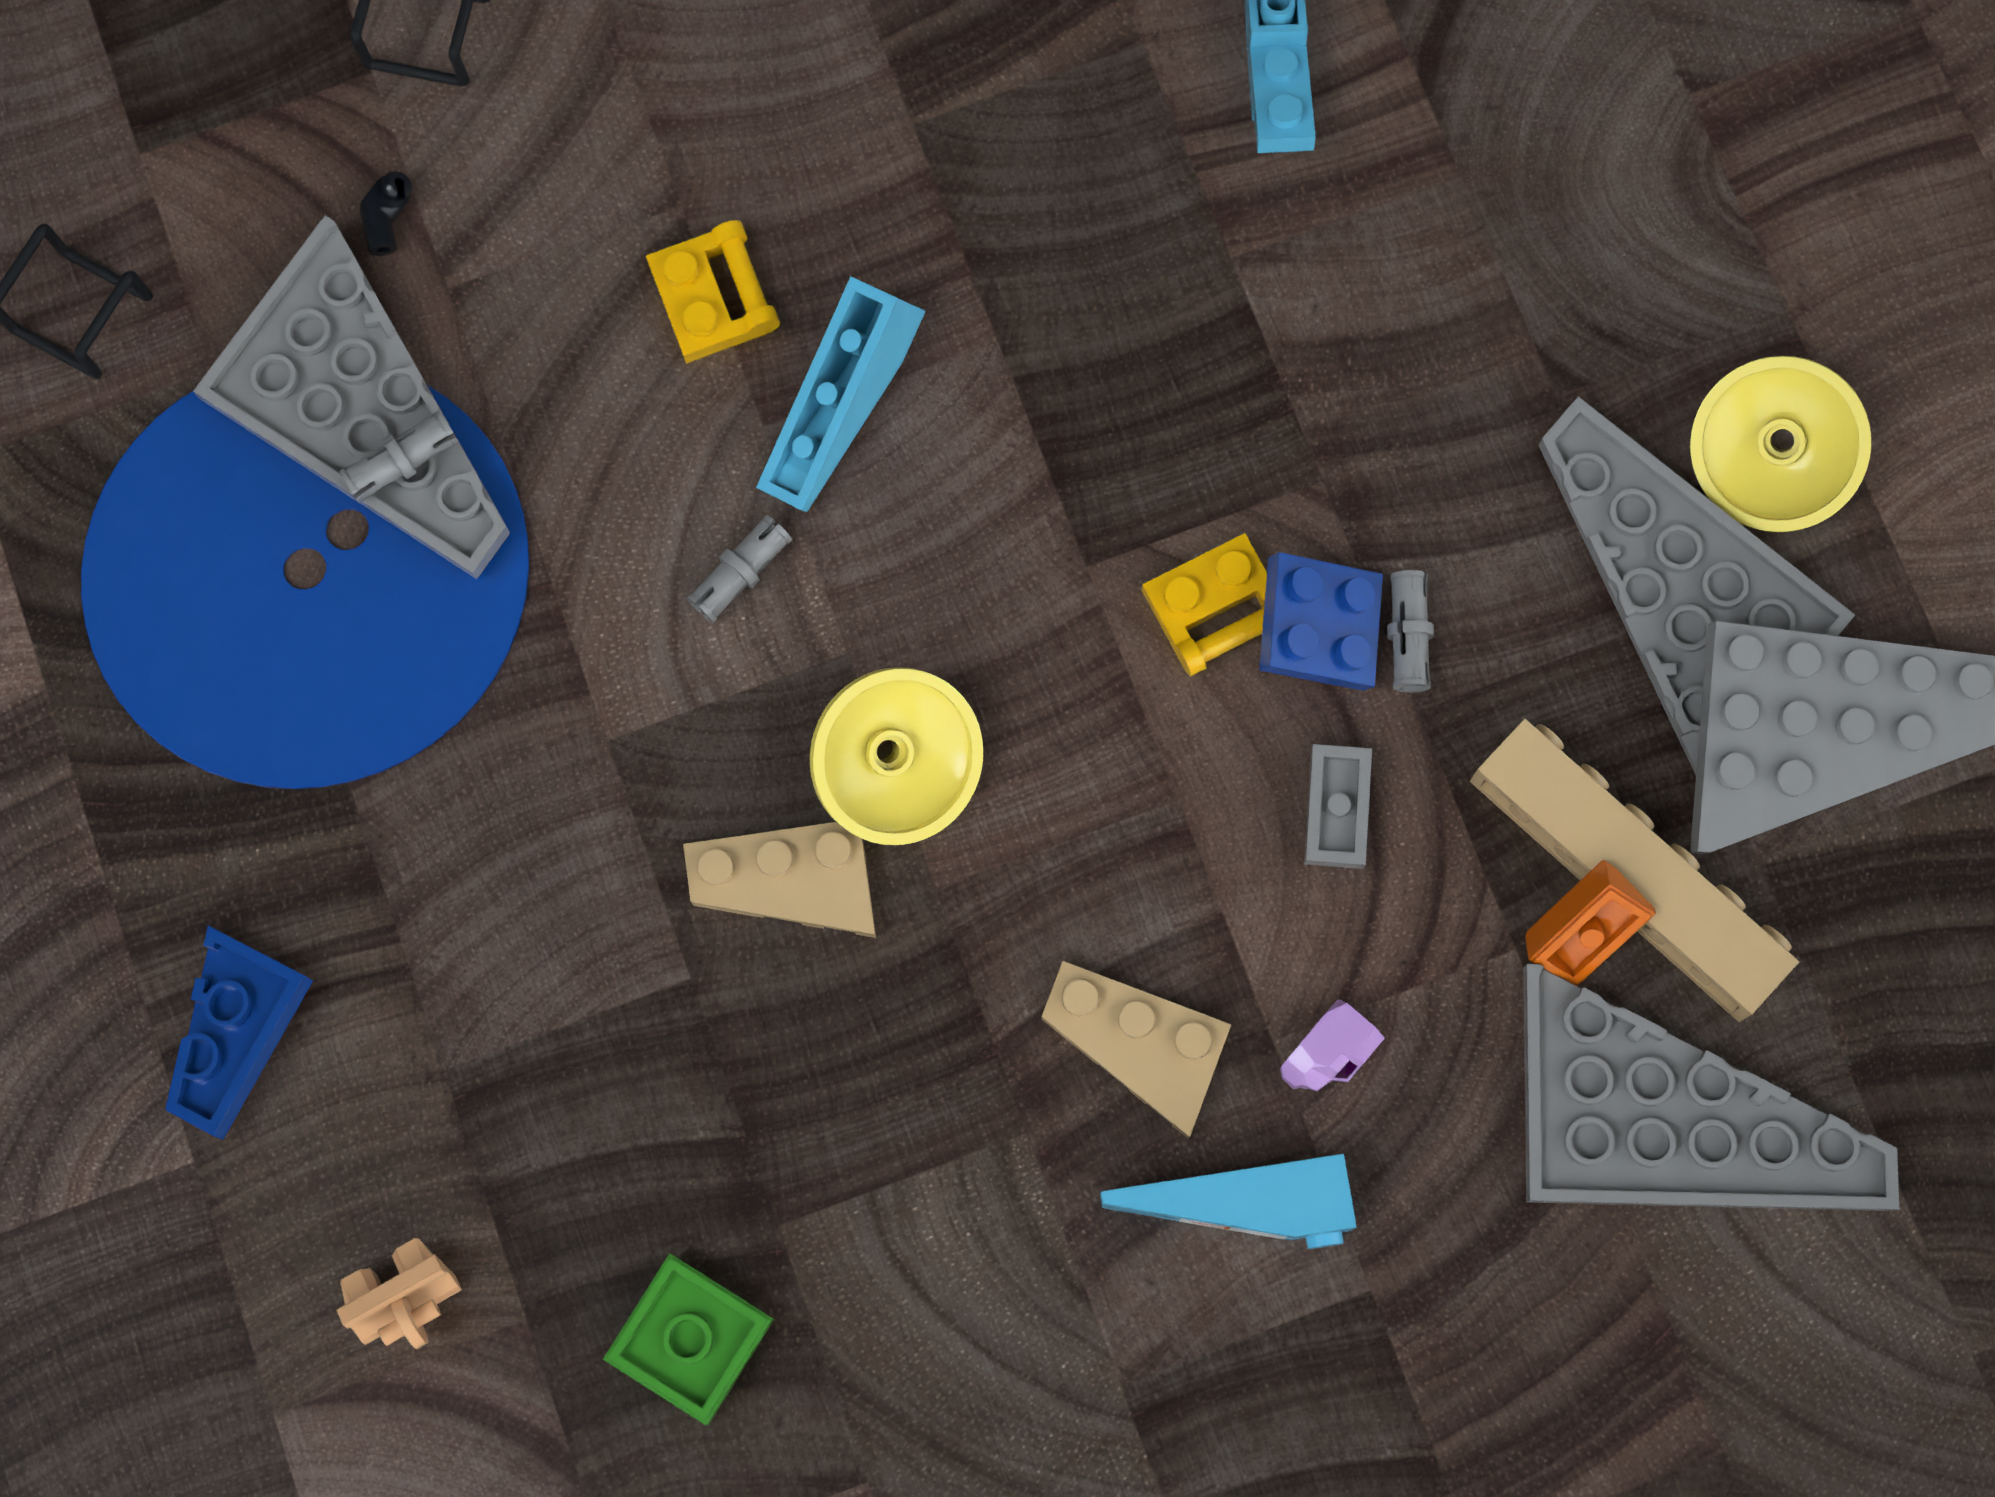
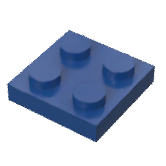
[1259,552,1383,691]

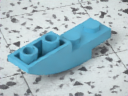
[1244,0,1316,153]

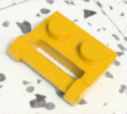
[646,220,780,364]
[1142,533,1267,677]

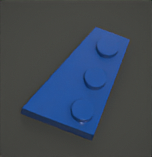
[165,926,313,1140]

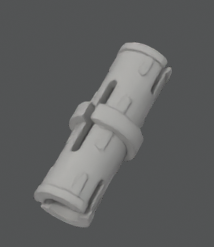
[339,410,459,503]
[686,514,792,624]
[1387,570,1434,693]

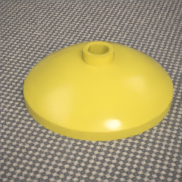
[1690,356,1872,532]
[810,667,983,845]

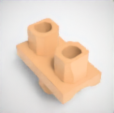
[337,1238,462,1349]

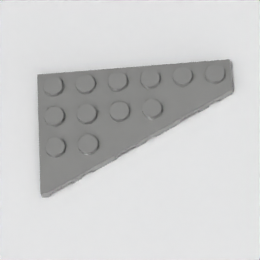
[193,215,510,579]
[1538,396,1855,775]
[1690,621,1995,855]
[1523,964,1900,1211]

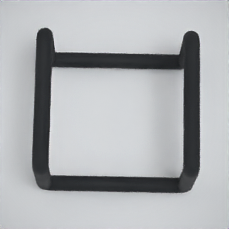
[350,0,490,86]
[0,224,153,379]

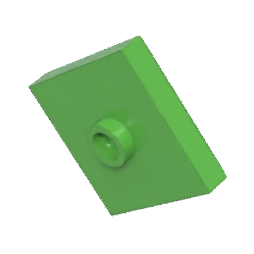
[603,1253,774,1426]

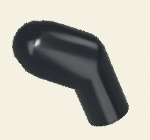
[360,171,412,256]

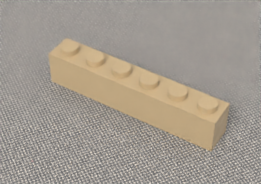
[1469,719,1800,1022]

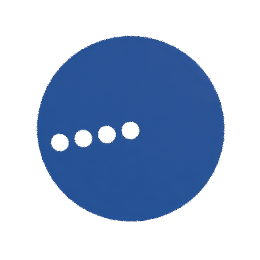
[81,385,529,789]

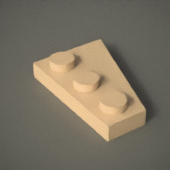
[683,822,876,938]
[1041,961,1232,1139]

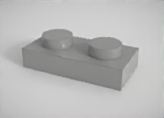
[1304,744,1372,869]

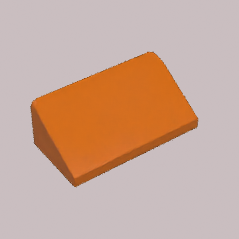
[1525,860,1656,986]

